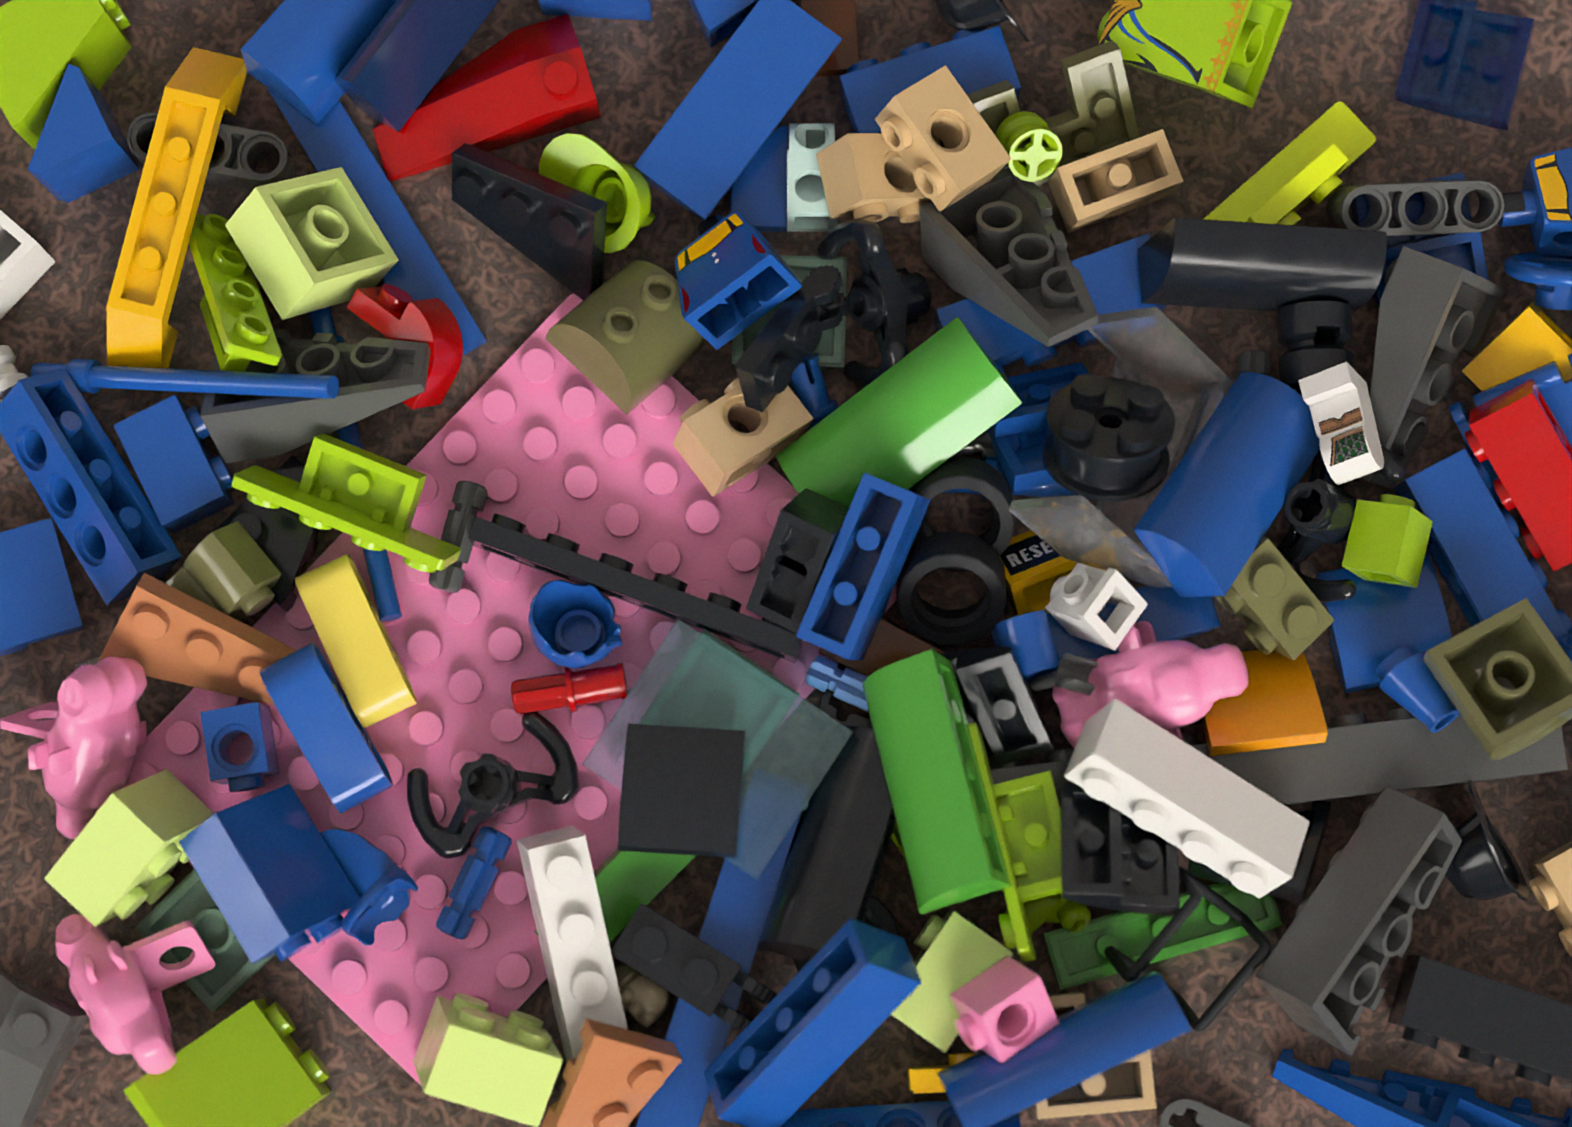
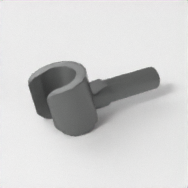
[1030,653,1098,695]

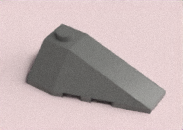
[920,167,1098,347]
[1361,246,1506,490]
[200,328,431,463]
[0,969,89,1127]

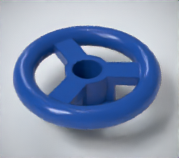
[1503,252,1572,310]

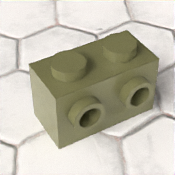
[1213,536,1335,660]

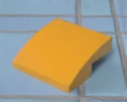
[1201,650,1328,757]

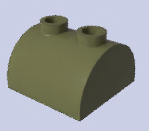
[545,260,705,415]
[1423,598,1572,760]

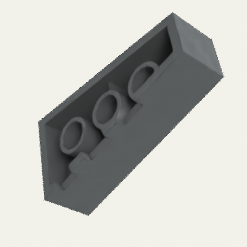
[1256,786,1462,1056]

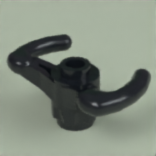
[818,218,931,387]
[1277,445,1405,602]
[407,712,580,859]

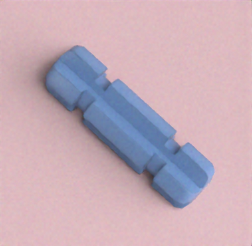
[806,656,869,713]

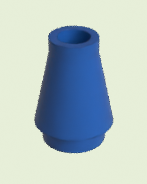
[1375,645,1459,733]

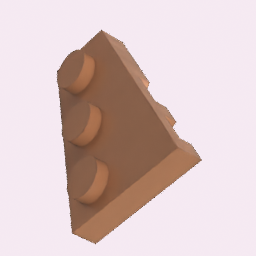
[97,573,297,705]
[541,1018,683,1127]

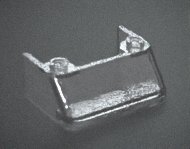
[1009,306,1234,588]

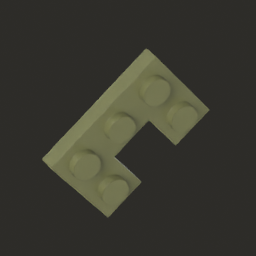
[967,40,1140,186]

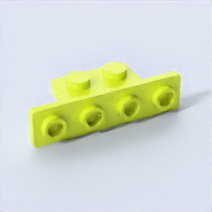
[1204,101,1376,226]

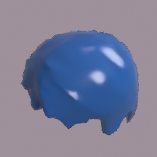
[528,580,623,668]

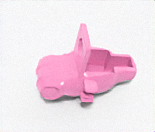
[1052,621,1248,749]
[0,657,147,839]
[55,914,216,1074]

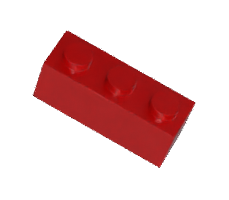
[1465,378,1572,572]

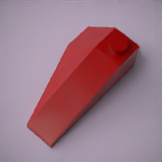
[372,14,601,182]

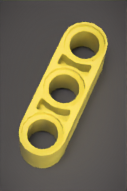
[295,554,417,728]

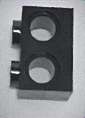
[746,488,849,634]

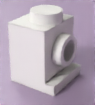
[1045,562,1148,650]

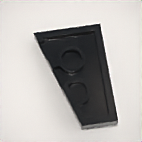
[452,143,607,300]

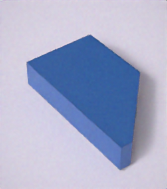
[731,126,789,232]

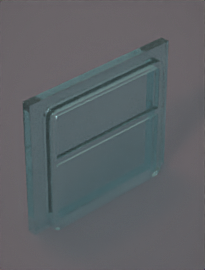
[582,619,853,880]

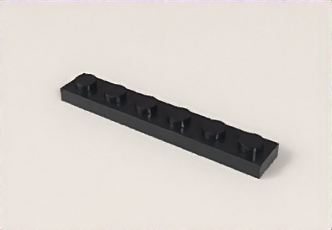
[468,514,803,663]

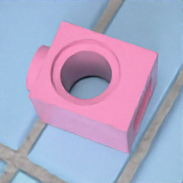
[950,955,1059,1064]

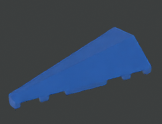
[1272,1048,1572,1127]

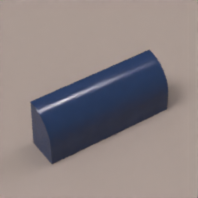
[336,0,500,132]

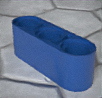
[259,642,394,814]

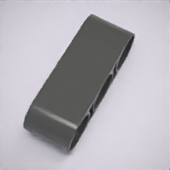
[127,112,297,192]
[1327,179,1505,236]

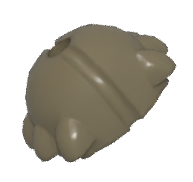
[615,964,670,1027]

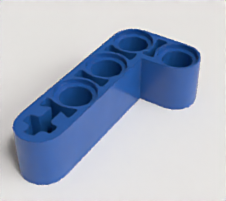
[991,580,1221,683]

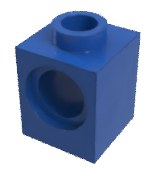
[200,702,280,793]

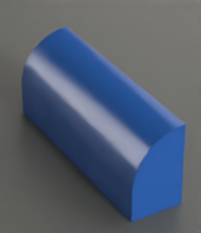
[241,0,396,124]
[634,0,842,221]
[1134,372,1320,597]
[937,972,1192,1127]

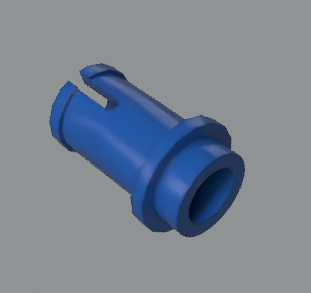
[789,353,838,430]

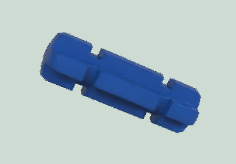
[436,826,512,940]

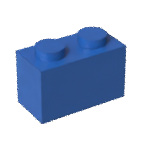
[113,395,235,534]

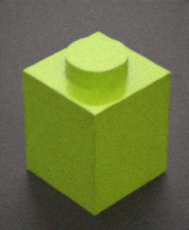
[1341,494,1433,588]

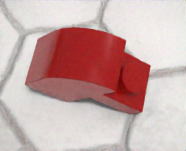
[347,284,463,409]

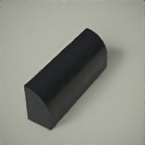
[1138,217,1387,313]
[757,726,896,963]

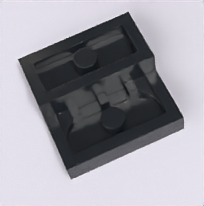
[940,647,1054,766]
[618,724,746,858]
[1060,782,1180,916]

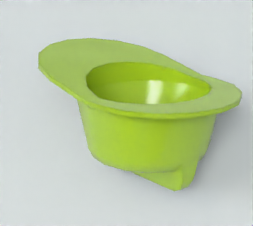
[539,133,655,254]

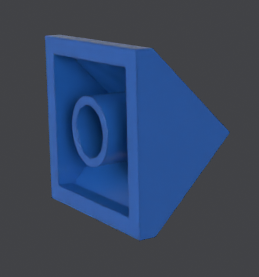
[27,64,139,203]

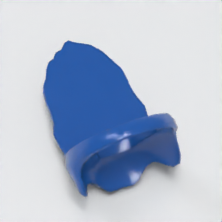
[320,829,418,946]

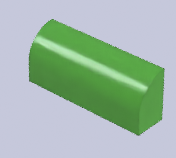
[775,316,1022,508]
[862,649,1011,914]

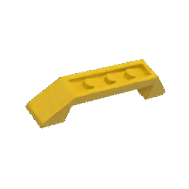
[106,47,247,368]

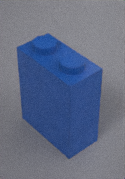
[179,784,359,964]

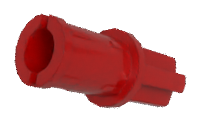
[511,663,628,714]

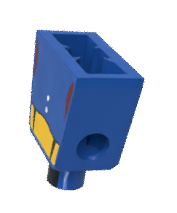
[1497,147,1572,256]
[675,211,803,350]

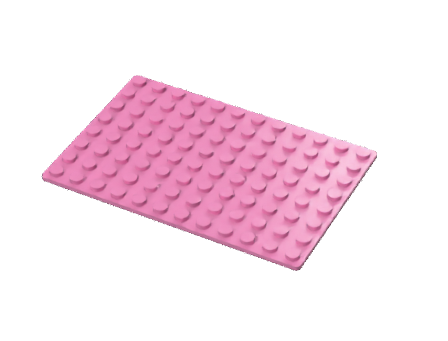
[126,293,897,1085]

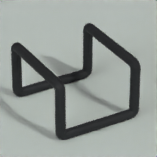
[1104,866,1272,1032]

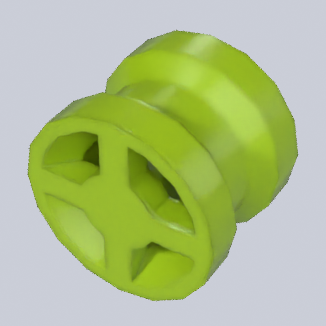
[995,111,1062,182]

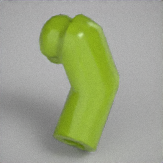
[1023,893,1091,935]

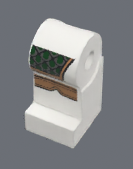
[1298,362,1384,485]

